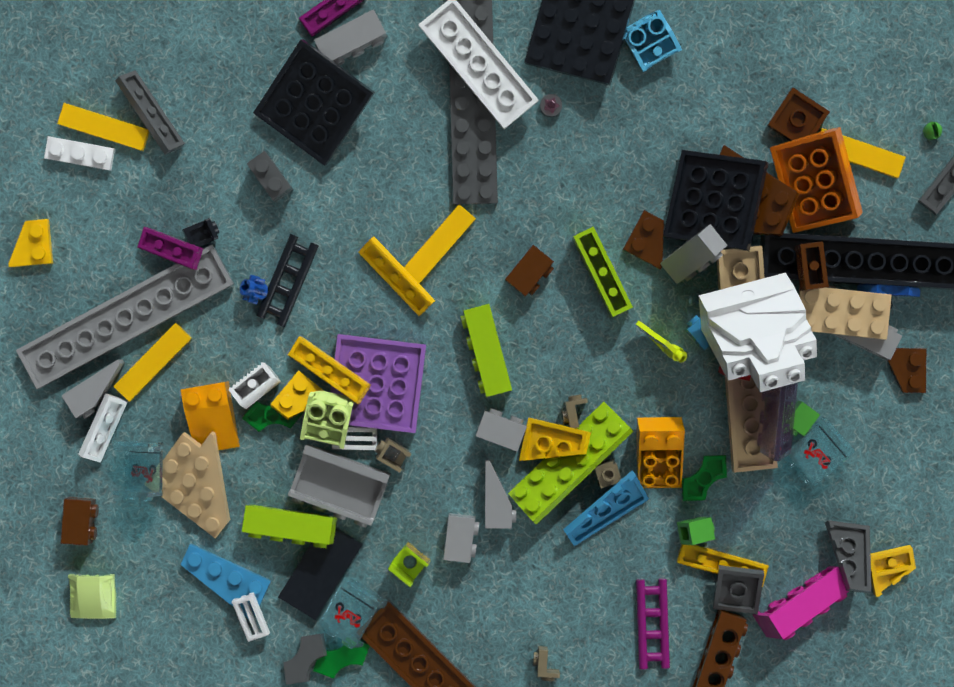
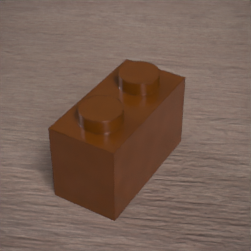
[795,242,829,291]
[505,245,554,297]
[61,497,99,546]

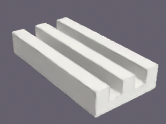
[332,427,377,450]
[232,592,270,642]

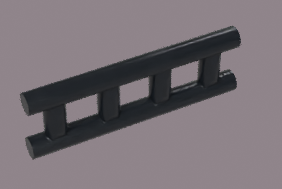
[256,234,319,327]

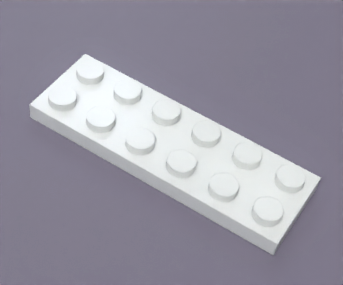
[418,0,539,130]

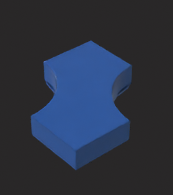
[857,284,921,297]

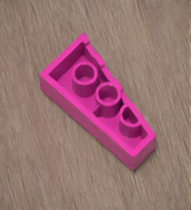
[753,566,849,640]

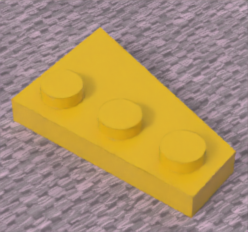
[519,418,591,461]

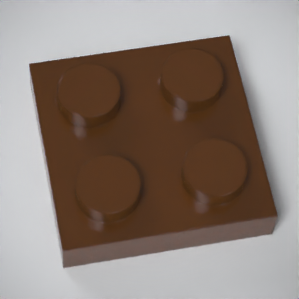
[767,87,830,141]

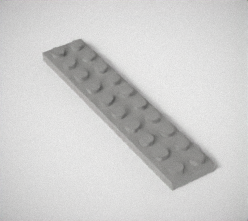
[16,245,234,389]

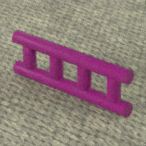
[636,578,670,669]

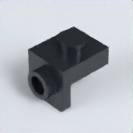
[182,218,219,247]

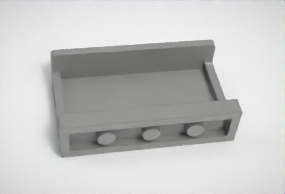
[288,444,391,528]

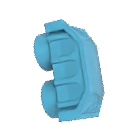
[624,10,682,72]

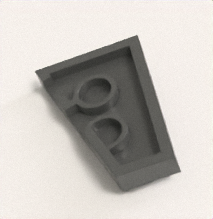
[825,520,871,593]

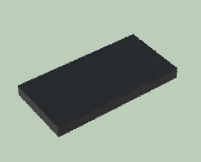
[278,528,363,620]

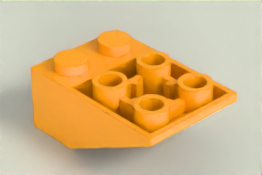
[636,417,685,488]

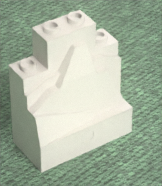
[699,273,817,392]

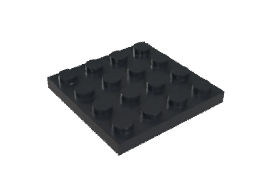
[524,0,635,86]
[253,39,375,166]
[663,150,768,252]

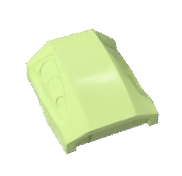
[300,391,354,449]
[68,574,116,619]

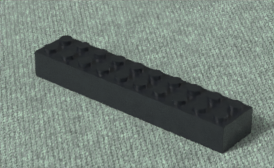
[760,233,954,290]

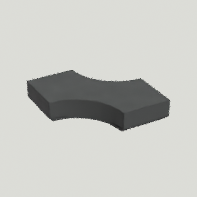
[283,633,327,685]

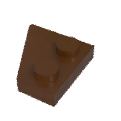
[622,210,664,270]
[888,348,927,393]

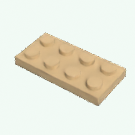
[799,287,892,340]

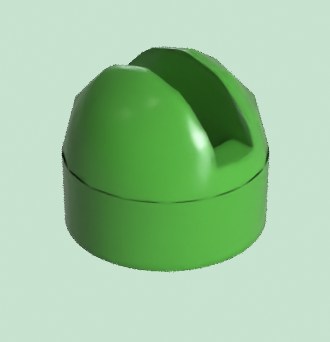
[923,122,942,140]

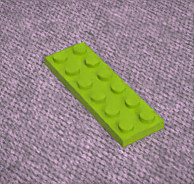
[508,402,634,525]

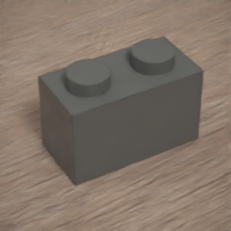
[247,151,294,202]

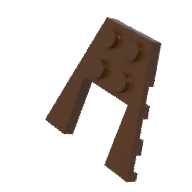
[720,145,799,236]

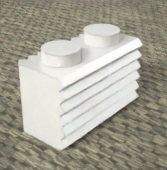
[229,362,281,409]

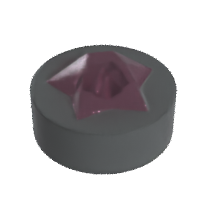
[540,94,562,117]

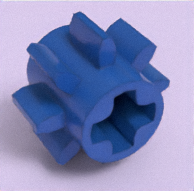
[240,275,268,304]

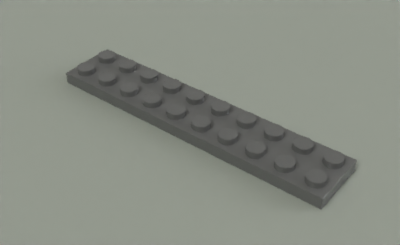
[449,0,498,205]

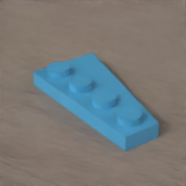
[563,470,649,546]
[181,544,271,618]

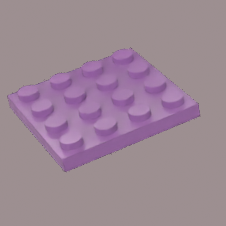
[331,334,426,433]

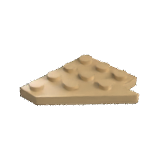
[145,432,230,539]

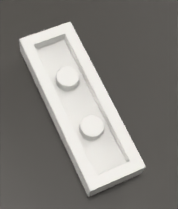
[44,136,115,171]
[78,393,127,463]

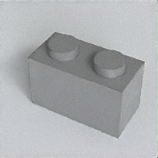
[476,408,527,452]
[443,513,479,563]

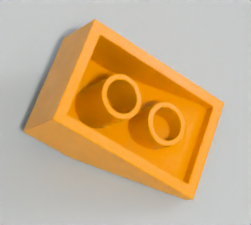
[181,381,240,450]

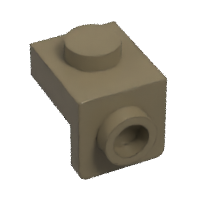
[562,394,588,428]
[533,646,560,681]

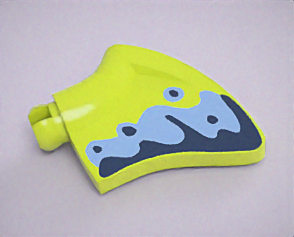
[635,320,687,363]

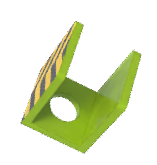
[388,542,430,587]

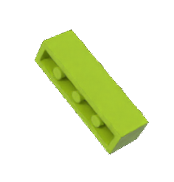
[572,226,633,317]
[460,304,512,397]
[242,505,337,548]

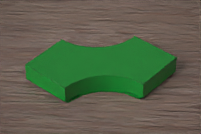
[242,401,304,432]
[682,455,727,501]
[313,636,370,679]

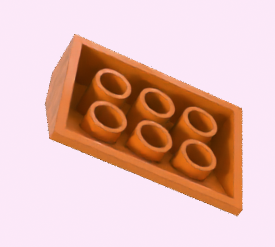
[770,127,863,233]

